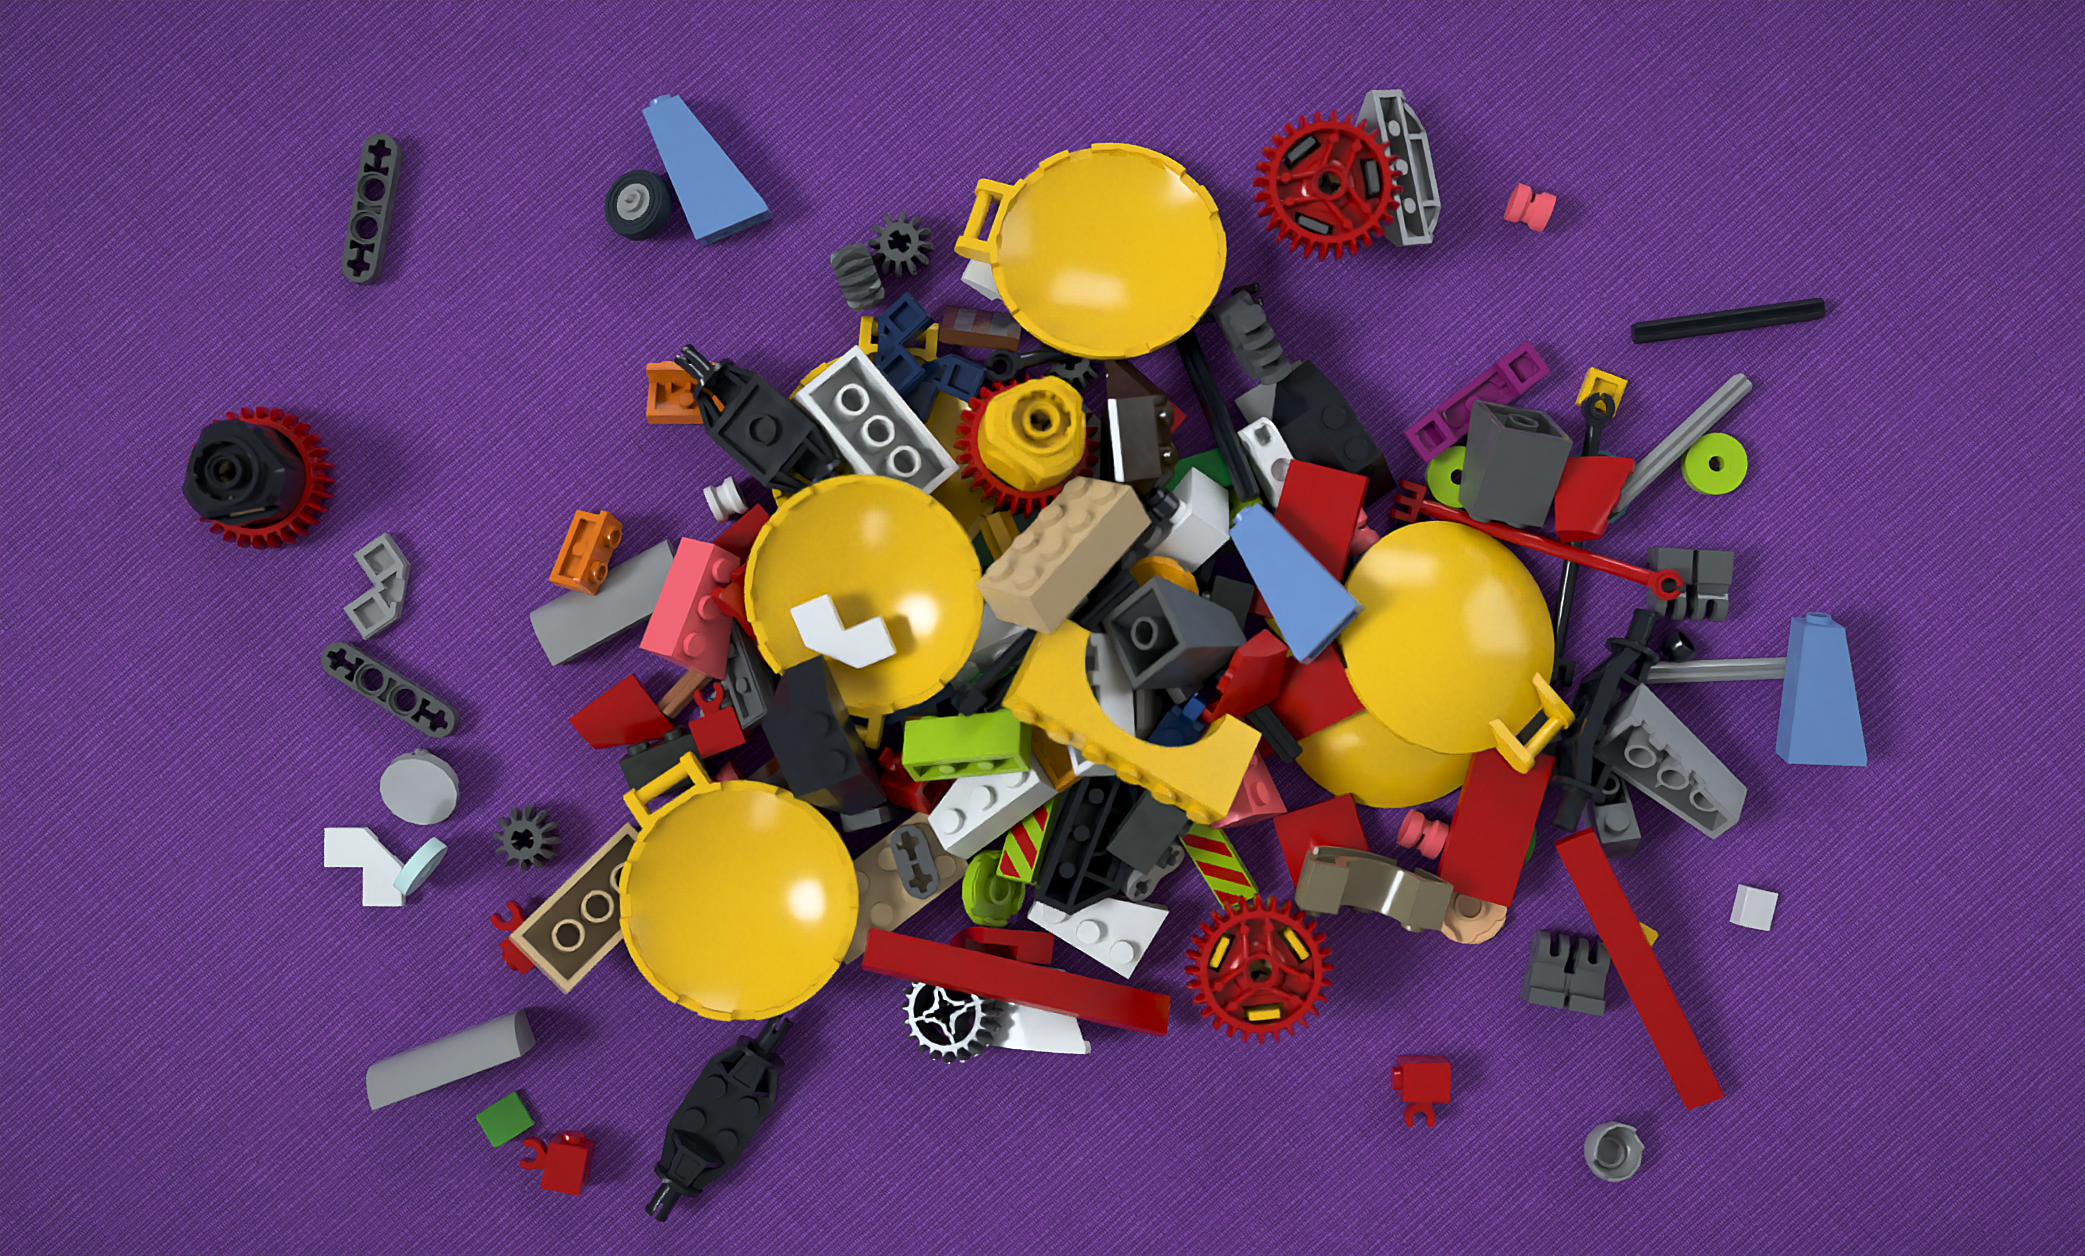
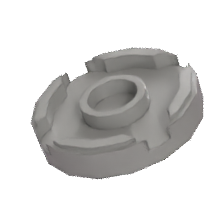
[380,752,460,825]

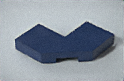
[874,291,935,399]
[903,352,990,424]

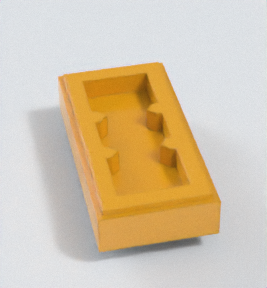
[1030,723,1084,793]

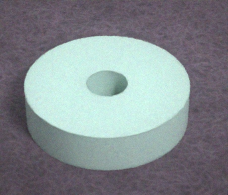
[393,837,448,896]

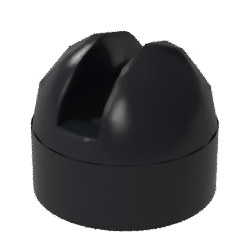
[1661,629,1697,663]

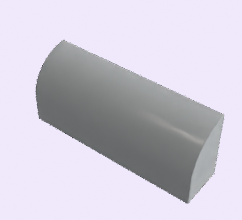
[530,539,676,666]
[366,1008,536,1111]

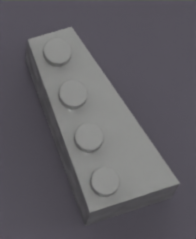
[1593,683,1748,840]

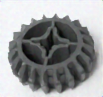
[899,980,1005,1064]

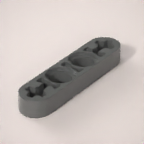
[341,133,403,286]
[321,642,460,738]

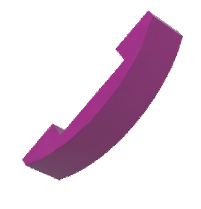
[1403,340,1551,464]

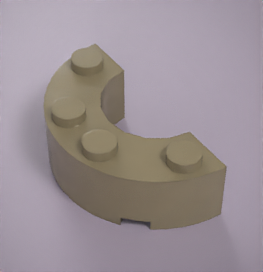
[1294,846,1454,933]

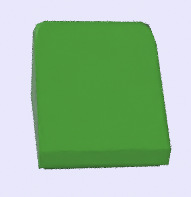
[476,1090,535,1149]

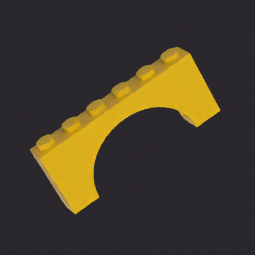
[1001,618,1262,825]

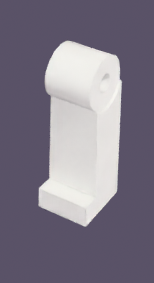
[1237,417,1293,517]

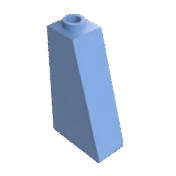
[642,95,773,247]
[1229,503,1365,665]
[1775,612,1867,767]

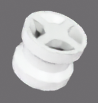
[703,476,749,524]

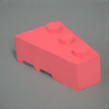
[639,537,741,681]
[1194,702,1288,829]

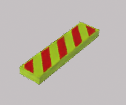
[996,792,1062,886]
[1178,822,1259,909]

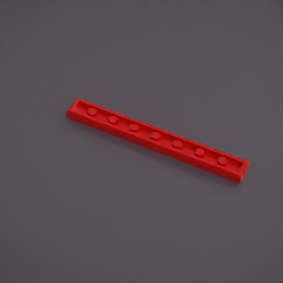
[1555,826,1724,1110]
[861,927,1171,1037]

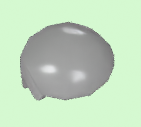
[1584,1121,1645,1183]

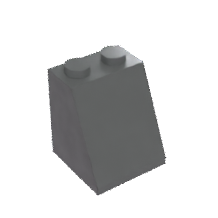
[1458,399,1574,529]
[1101,576,1247,690]

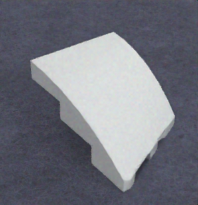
[973,965,1091,1054]

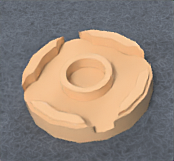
[1441,891,1507,944]

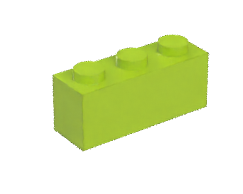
[902,708,1032,782]

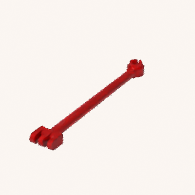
[1388,479,1684,600]

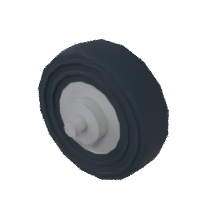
[604,170,673,241]

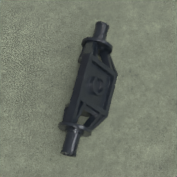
[674,344,846,494]
[1551,608,1660,834]
[645,1014,794,1222]

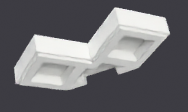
[790,593,897,669]
[324,827,406,906]

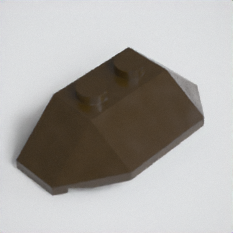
[1104,360,1178,509]

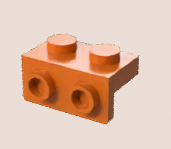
[646,361,725,424]
[549,510,624,596]

